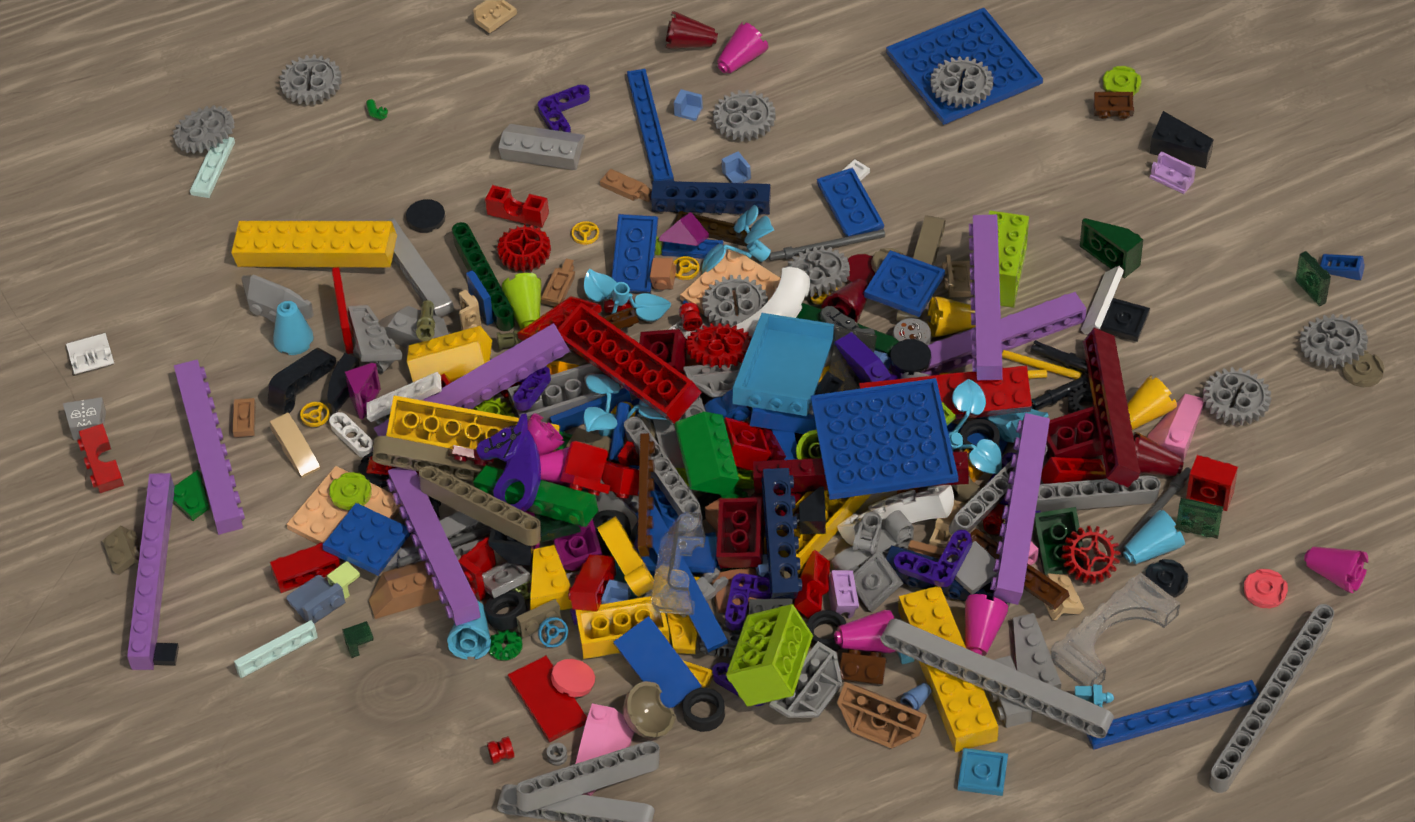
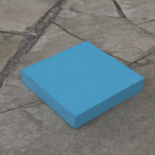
[958,748,1008,796]

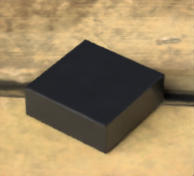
[153,643,179,666]

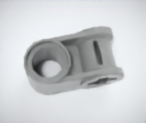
[853,512,882,555]

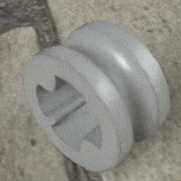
[547,743,567,766]

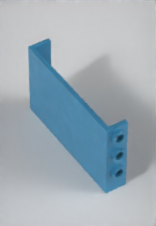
[732,313,834,416]

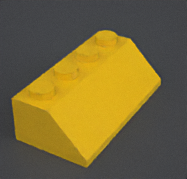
[407,326,492,382]
[575,595,670,659]

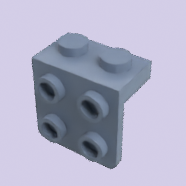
[287,575,346,624]

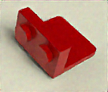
[560,441,610,496]
[458,537,496,601]

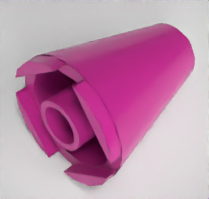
[717,22,769,73]
[528,413,564,455]
[540,447,570,487]
[1304,547,1369,593]
[965,594,1008,656]
[834,610,895,653]

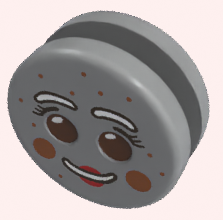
[893,318,931,345]

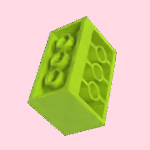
[974,210,1029,308]
[726,604,813,707]

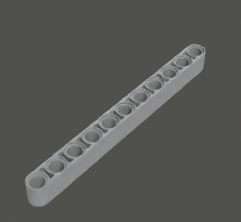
[1209,604,1334,793]
[881,619,1114,738]

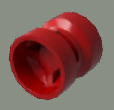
[679,302,702,331]
[487,736,515,764]

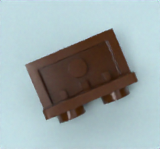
[1094,92,1134,119]
[840,649,887,685]

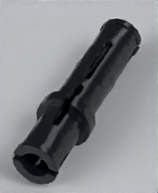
[1030,340,1088,374]
[1031,376,1089,411]

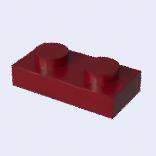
[448,445,494,467]

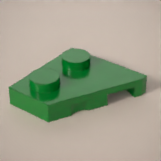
[173,470,209,521]

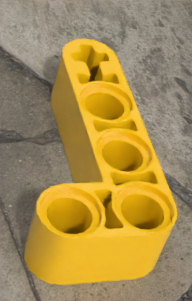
[597,516,657,597]

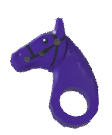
[476,414,541,512]

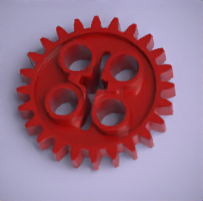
[686,323,752,368]

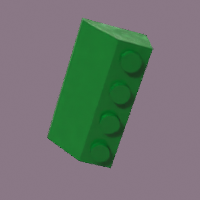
[674,412,739,496]

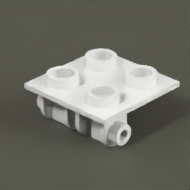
[66,333,114,374]

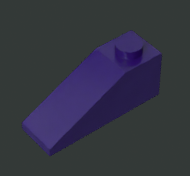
[834,332,891,383]

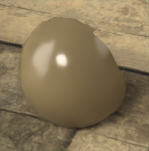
[622,681,676,738]

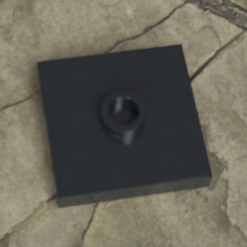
[1099,298,1150,342]

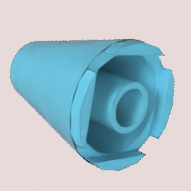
[273,301,314,355]
[1123,510,1185,564]
[447,601,491,659]

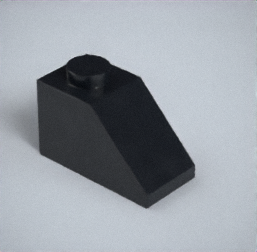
[795,486,826,534]
[488,528,535,566]

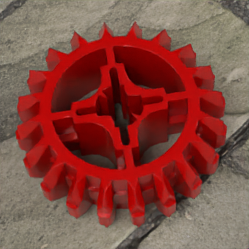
[497,224,551,273]
[1061,526,1121,584]

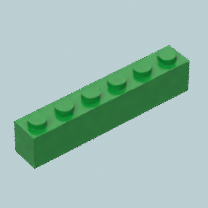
[473,465,598,527]

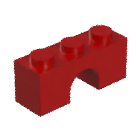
[485,185,549,228]
[77,423,124,493]

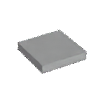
[945,541,997,595]
[853,551,903,612]
[482,561,532,598]

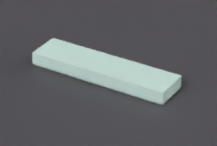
[190,137,235,198]
[234,620,318,678]

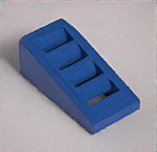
[1319,254,1365,280]

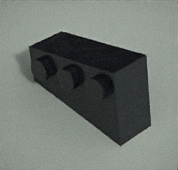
[1150,111,1214,169]

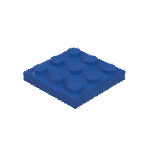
[864,250,945,317]
[323,503,411,576]

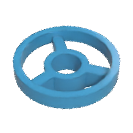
[538,617,568,647]

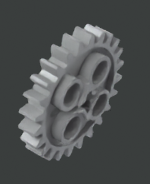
[280,55,342,105]
[931,56,993,108]
[713,90,776,141]
[173,105,235,154]
[785,246,850,297]
[702,275,768,327]
[1300,314,1368,368]
[1203,367,1271,425]

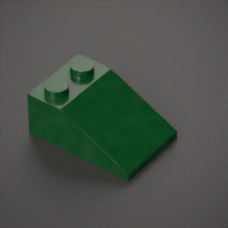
[1080,218,1143,279]
[1033,507,1084,575]

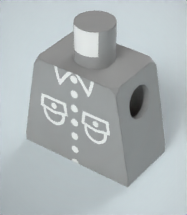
[63,397,106,440]

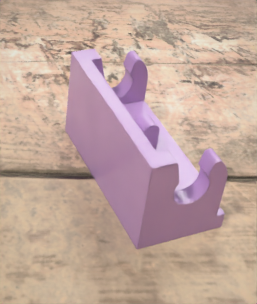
[1150,152,1196,194]
[828,570,859,618]

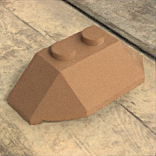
[369,560,440,619]
[837,682,927,749]

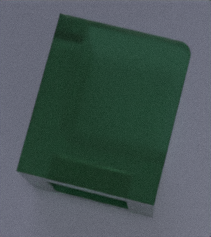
[342,621,374,658]

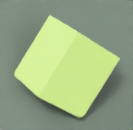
[327,561,360,599]

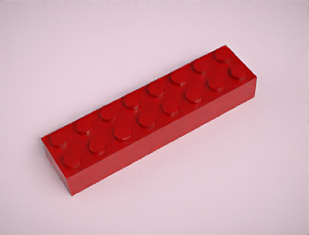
[558,302,702,424]
[859,366,1032,420]

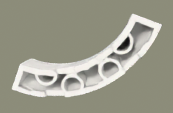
[731,267,810,336]
[837,485,954,546]

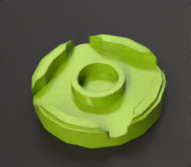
[1103,66,1141,96]
[329,472,372,510]

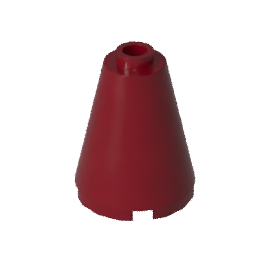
[665,11,718,49]
[822,279,869,323]
[1133,432,1184,477]

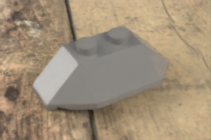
[241,274,314,322]
[379,306,449,348]
[683,362,742,397]
[769,641,842,718]

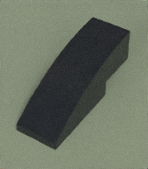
[327,353,360,416]

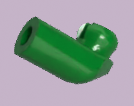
[366,99,388,120]

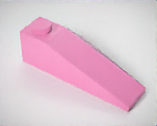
[1147,394,1205,462]
[575,703,634,796]

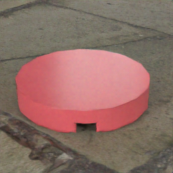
[1244,569,1288,609]
[551,659,595,697]

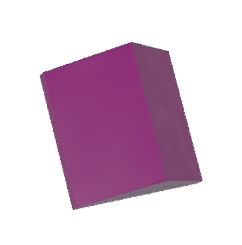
[659,212,709,246]
[345,363,381,419]
[552,519,603,571]

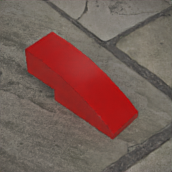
[794,550,830,618]

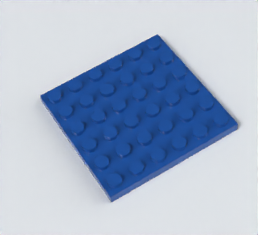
[886,8,1043,125]
[811,378,958,500]

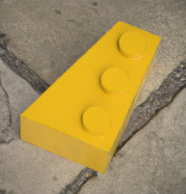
[530,545,572,610]

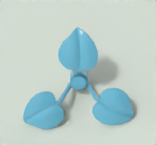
[702,205,774,274]
[584,269,671,321]
[584,374,668,439]
[949,379,1002,474]

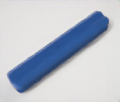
[609,402,629,463]

